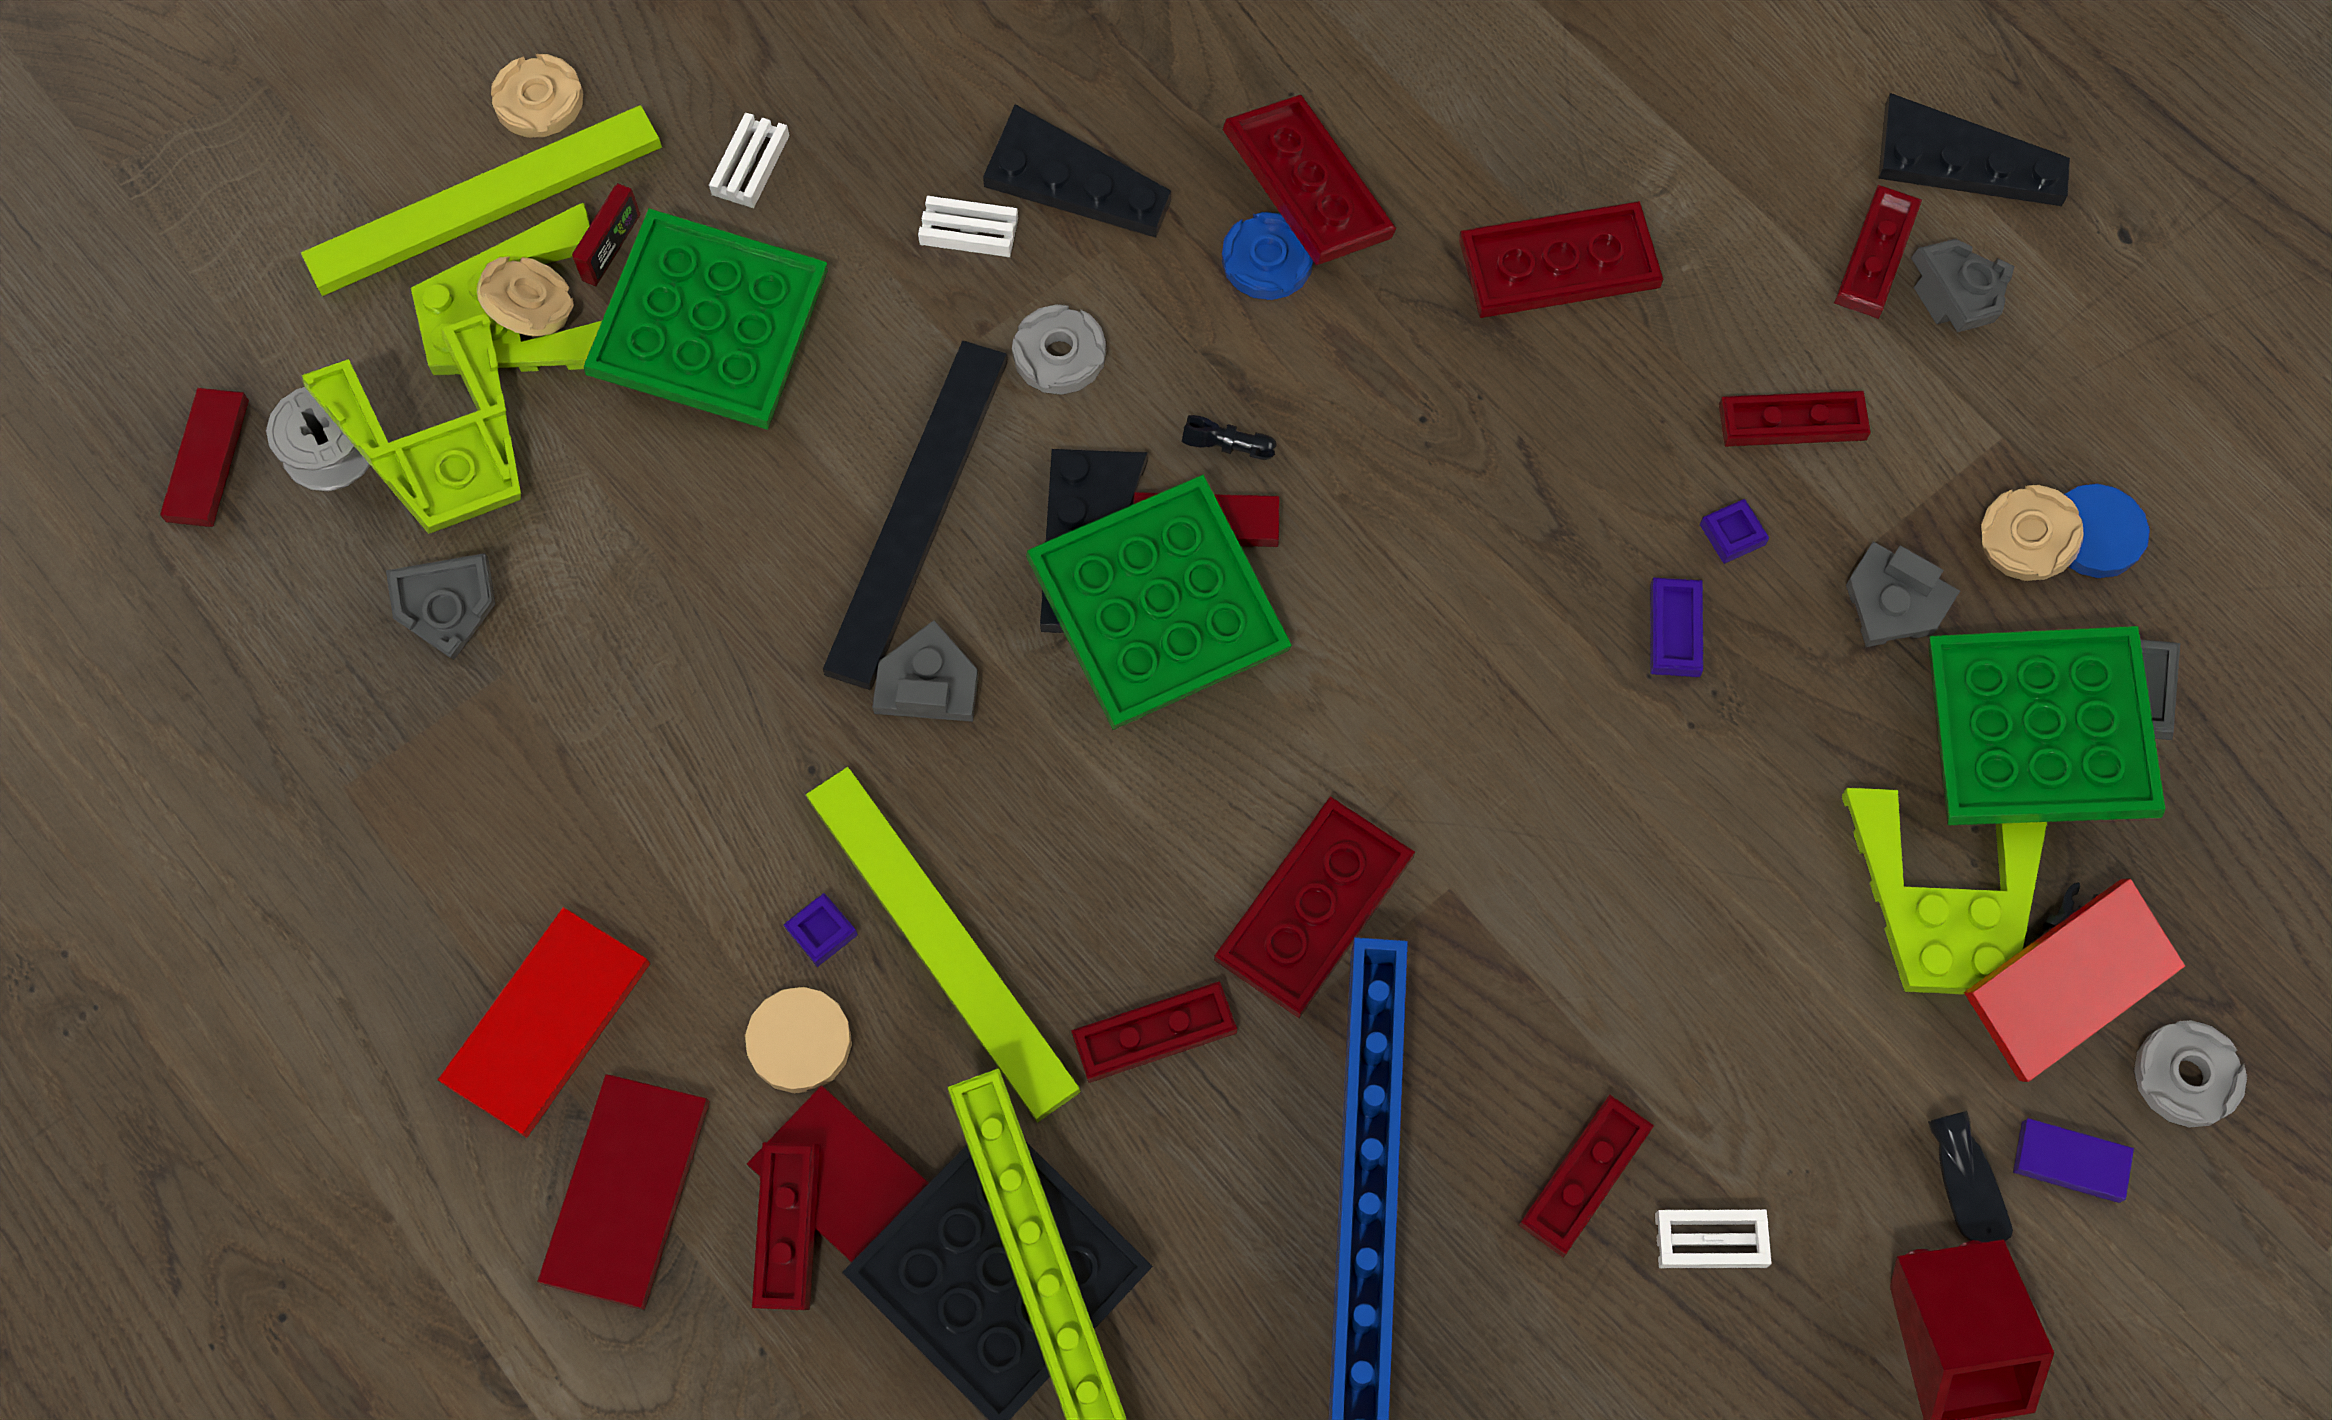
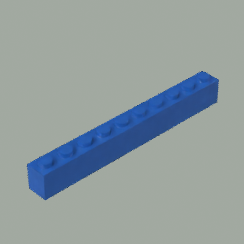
[1328,938,1408,1420]

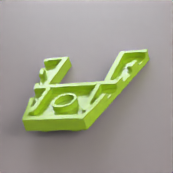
[411,203,602,375]
[302,313,521,534]
[1842,788,2047,994]

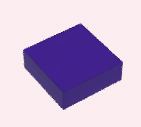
[1700,499,1769,564]
[784,893,858,967]

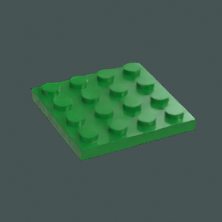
[584,208,828,430]
[1026,474,1292,730]
[1928,626,2166,825]

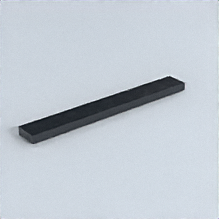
[823,340,1008,690]

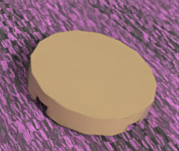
[491,54,583,138]
[477,256,574,336]
[1981,485,2084,581]
[745,987,852,1094]

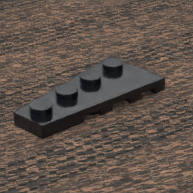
[1878,93,2070,206]
[983,104,1171,238]
[1040,449,1148,633]

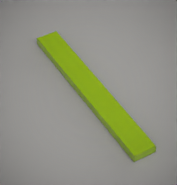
[301,105,662,296]
[806,767,1080,1123]
[947,1068,1127,1420]

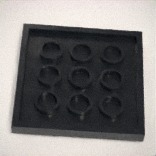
[842,1142,1153,1420]

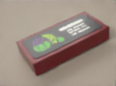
[572,183,641,286]

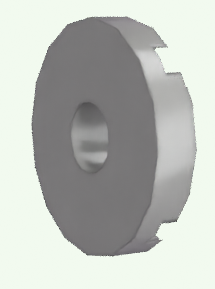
[1012,304,1106,395]
[2134,1020,2247,1128]

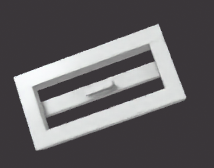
[709,112,790,208]
[918,196,1018,257]
[1655,1210,1772,1268]

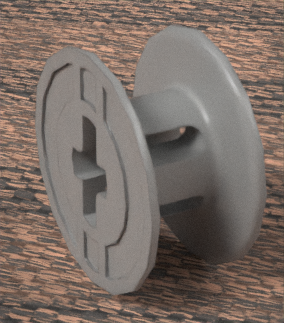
[266,387,370,491]

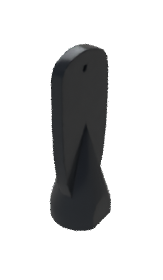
[1928,1111,2013,1243]

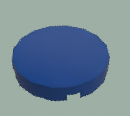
[1222,212,1313,300]
[2064,484,2150,578]

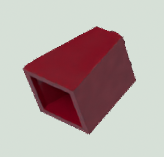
[1890,1239,2055,1420]

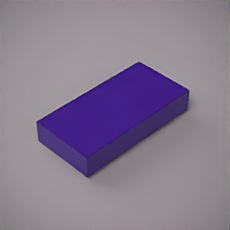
[1650,578,1703,677]
[2013,1118,2134,1203]

